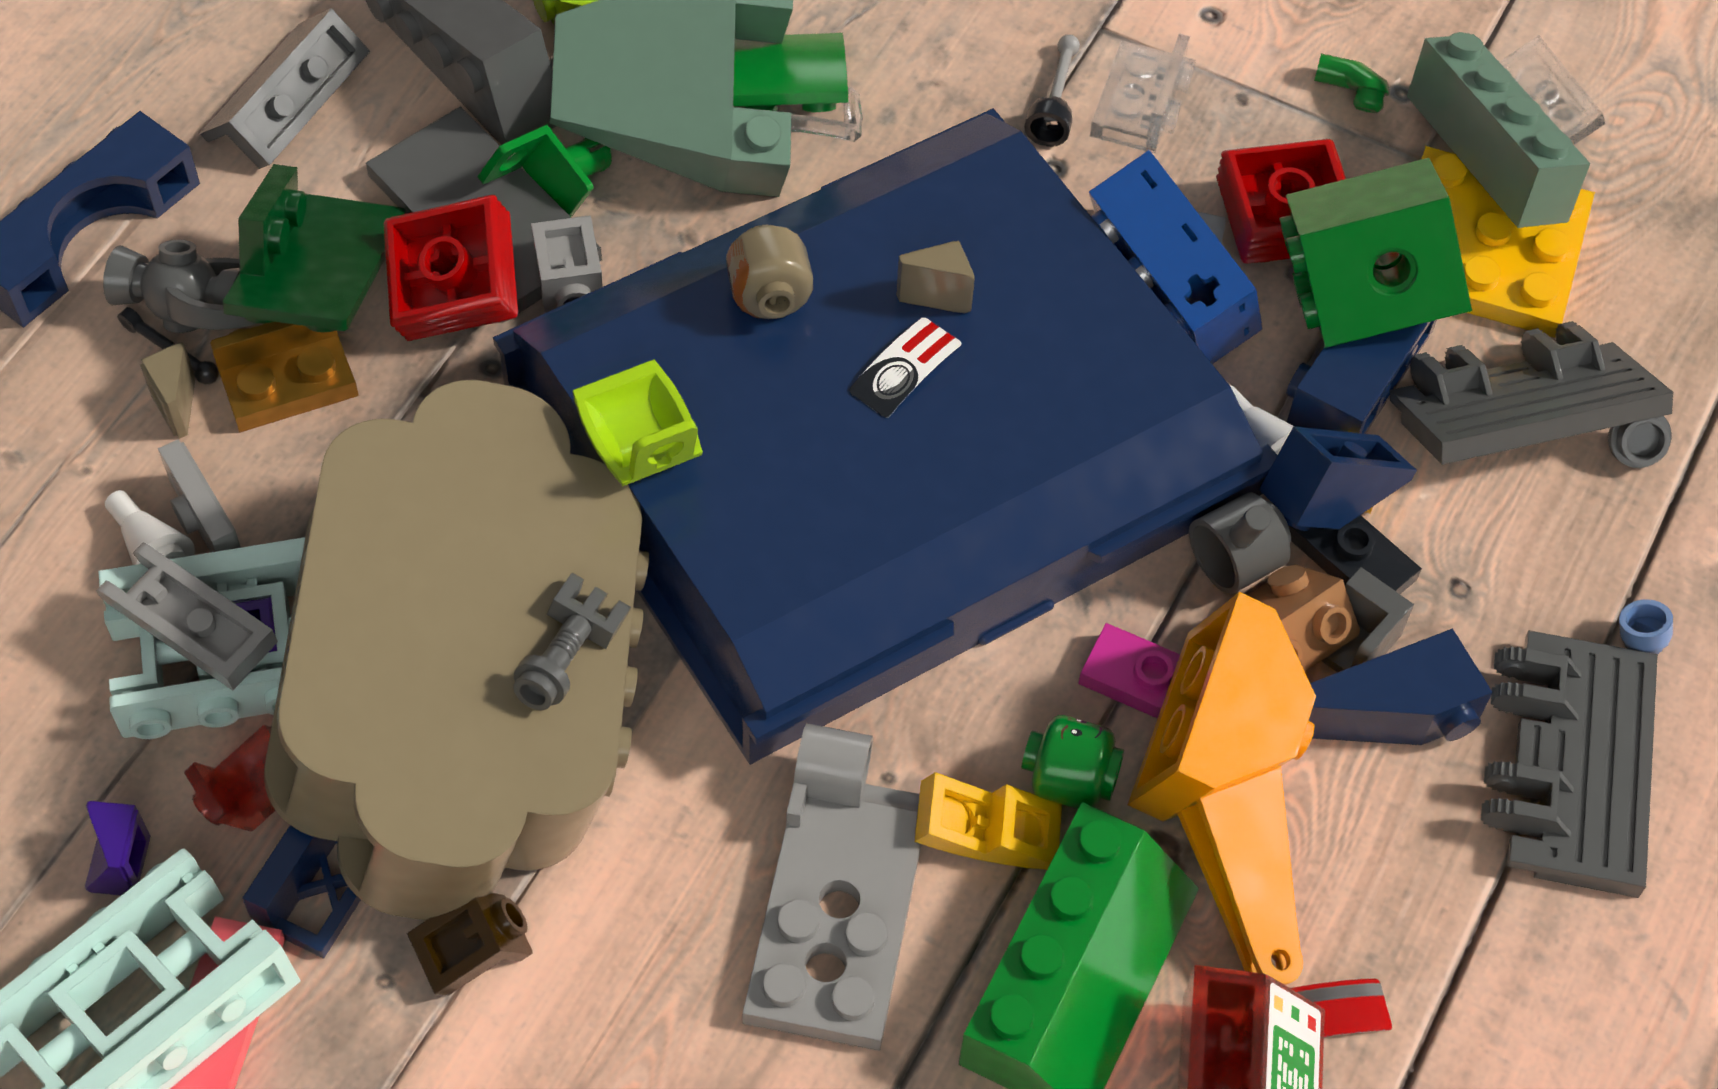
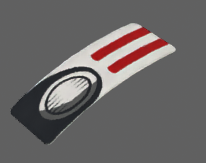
[849,318,962,418]

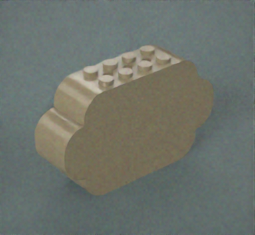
[264,380,649,920]

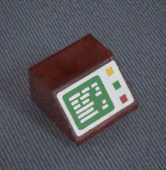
[1178,965,1325,1089]

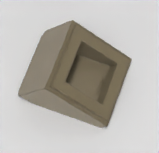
[896,241,975,313]
[140,342,195,439]

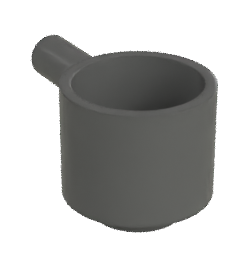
[1189,492,1291,594]

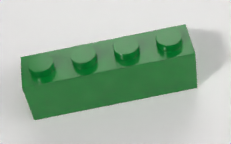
[958,802,1199,1089]

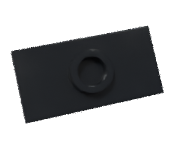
[1288,515,1422,594]

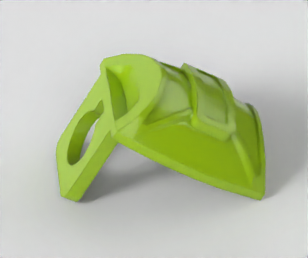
[573,359,703,486]

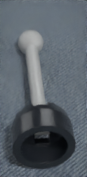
[1024,34,1080,147]

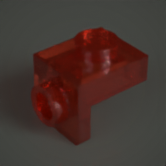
[184,725,276,832]

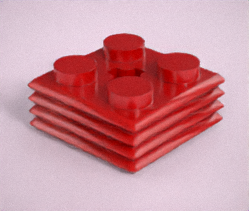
[1216,139,1346,264]
[384,195,518,341]

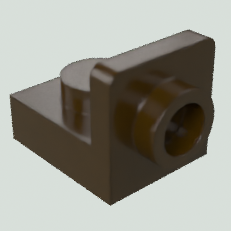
[407,893,533,996]

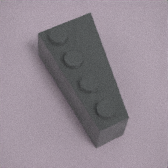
[366,0,556,145]

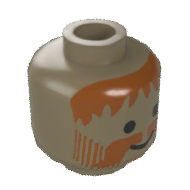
[726,224,813,320]

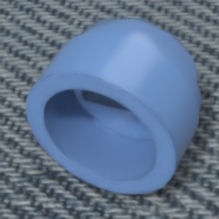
[1619,599,1673,654]

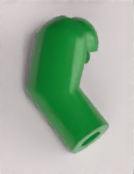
[1314,53,1389,113]

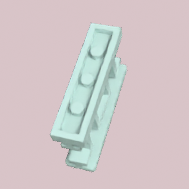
[98,537,305,739]
[0,849,301,1089]

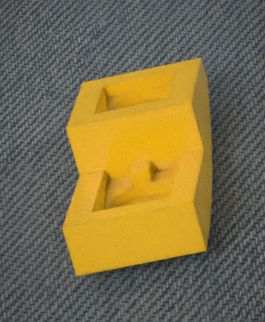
[914,772,1062,870]

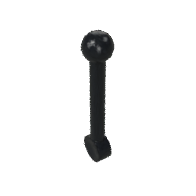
[117,307,219,384]

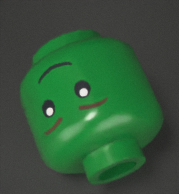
[1021,715,1125,809]

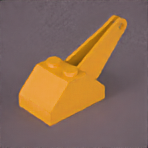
[1127,592,1316,991]

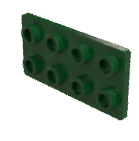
[223,164,406,333]

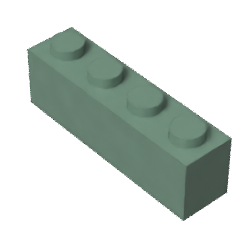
[1407,32,1591,228]

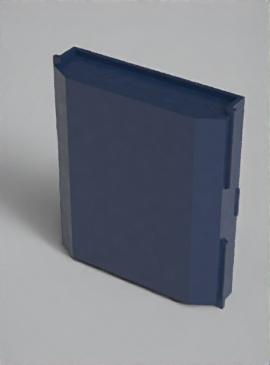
[493,108,1277,765]

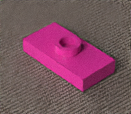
[1078,623,1180,719]

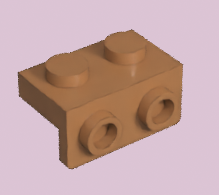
[1247,564,1360,672]

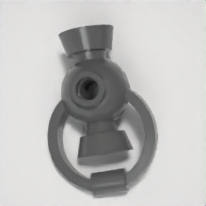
[103,240,257,333]

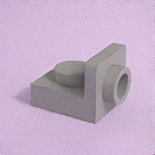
[531,215,603,313]

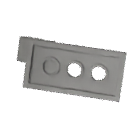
[742,723,922,1051]

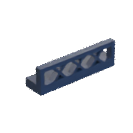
[242,825,361,958]

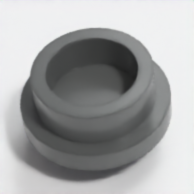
[1608,416,1672,468]

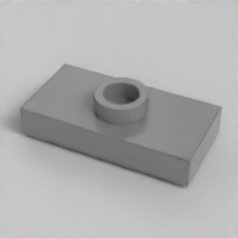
[158,439,241,552]

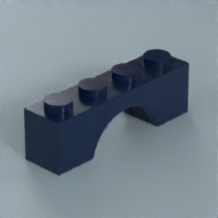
[0,111,200,328]

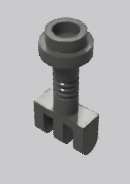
[513,573,631,710]

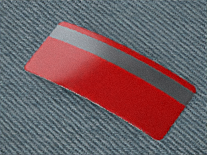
[1253,978,1392,1047]

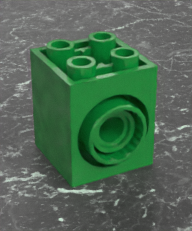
[1279,158,1472,348]

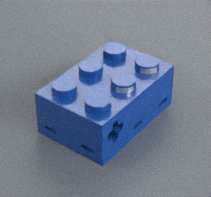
[1089,150,1263,364]

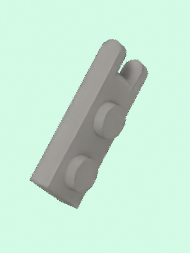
[96,543,278,691]

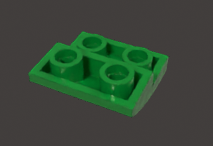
[733,33,848,112]

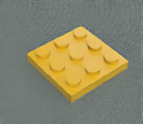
[1421,146,1595,338]

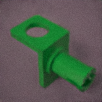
[477,125,612,217]

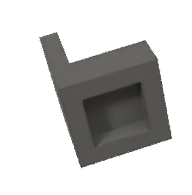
[1322,567,1414,673]

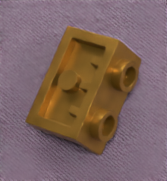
[210,322,359,433]

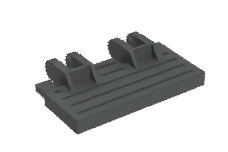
[1390,321,1673,465]
[1481,630,1658,898]

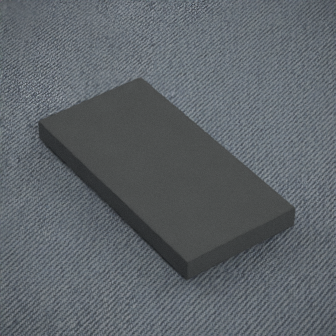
[366,106,602,321]

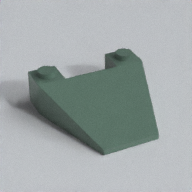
[550,0,793,197]

